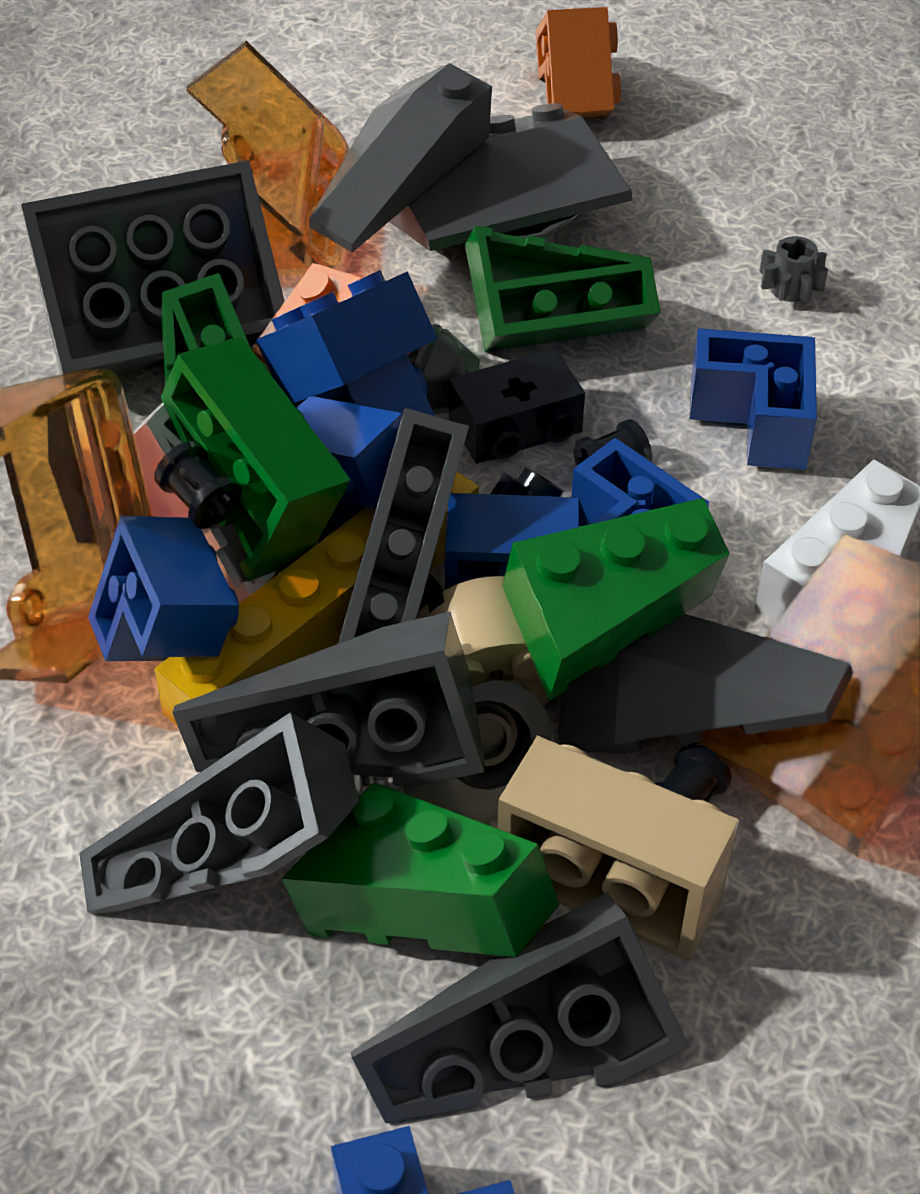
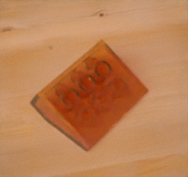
[695,534,920,858]

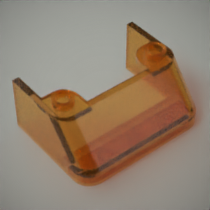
[186,40,350,276]
[0,369,152,683]

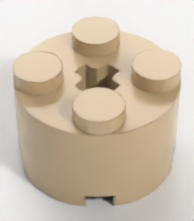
[416,576,549,706]

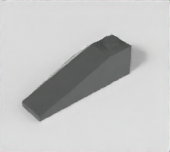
[309,63,492,253]
[172,612,485,787]
[559,614,854,754]
[79,712,359,915]
[350,893,689,1123]

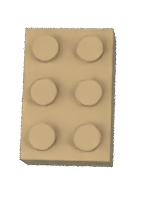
[497,735,739,962]

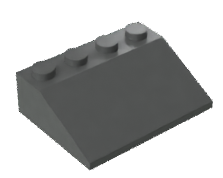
[389,103,633,251]
[21,160,285,386]

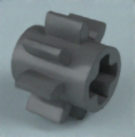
[759,236,829,302]

